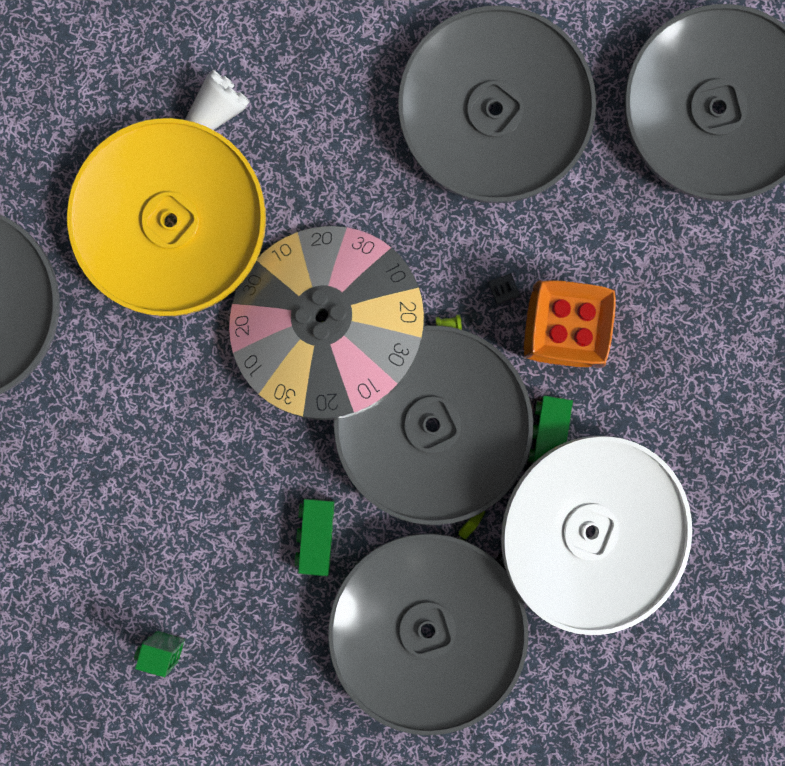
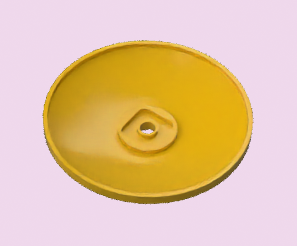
[67,118,266,316]

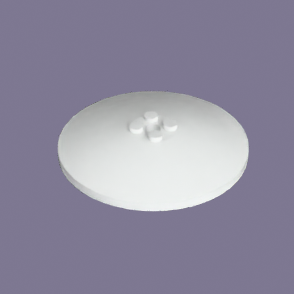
[501,436,692,635]

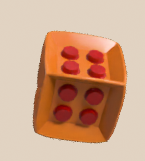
[524,280,616,368]

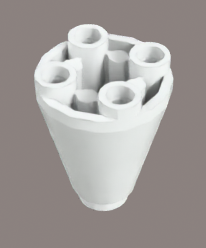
[185,70,250,130]

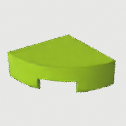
[458,511,485,539]

